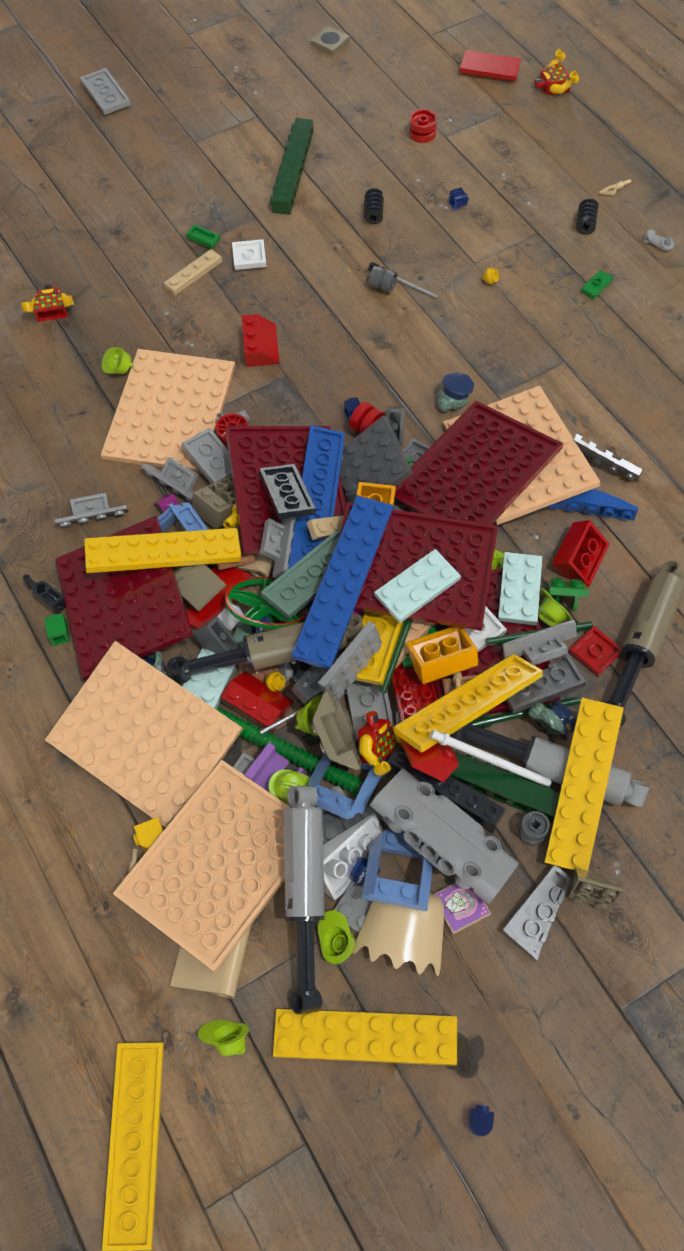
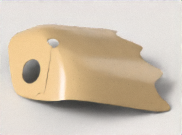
[353,893,444,976]

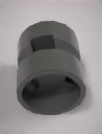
[369,266,398,293]
[519,811,550,847]

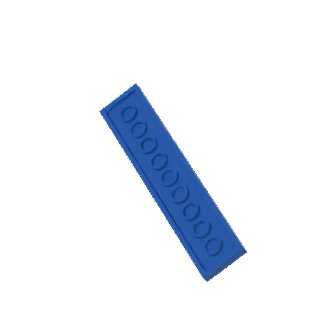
[288,425,345,569]
[292,495,393,670]

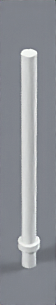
[429,730,551,786]

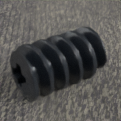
[364,188,384,224]
[576,198,599,235]

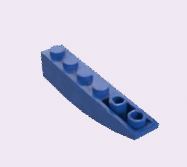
[546,489,638,521]

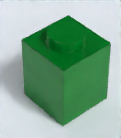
[44,613,71,646]

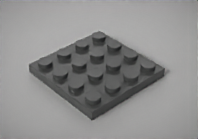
[340,415,412,503]

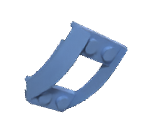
[158,503,208,532]
[307,746,388,819]
[361,829,433,911]

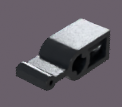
[22,574,66,614]

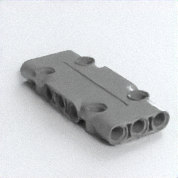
[370,768,519,904]

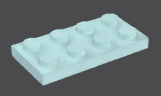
[374,549,461,623]
[498,552,542,625]
[182,647,238,709]

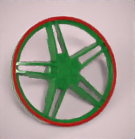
[225,577,313,629]

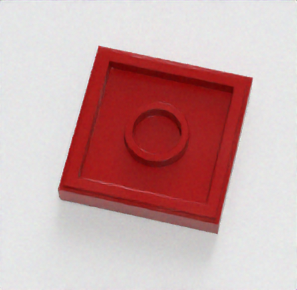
[568,626,622,677]

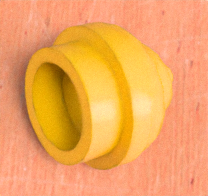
[481,268,499,284]
[265,671,285,691]

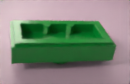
[186,224,221,249]
[581,270,613,300]

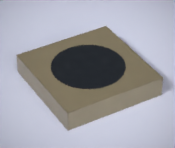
[311,26,350,55]

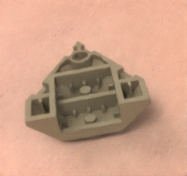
[311,688,362,770]

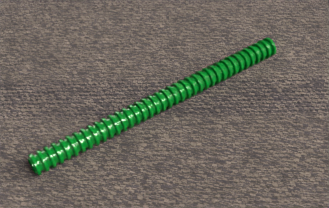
[216,707,377,802]

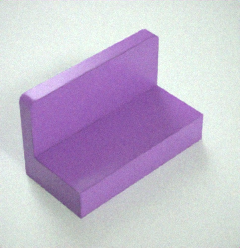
[245,743,289,792]

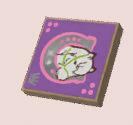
[435,883,491,935]

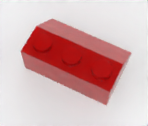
[241,314,280,367]
[552,520,610,587]
[220,671,294,734]
[399,737,459,782]

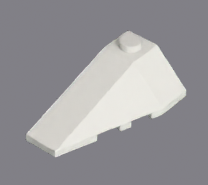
[323,813,384,900]

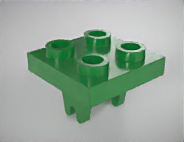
[546,578,589,611]

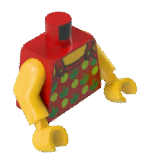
[534,49,579,95]
[22,284,74,322]
[358,711,404,776]

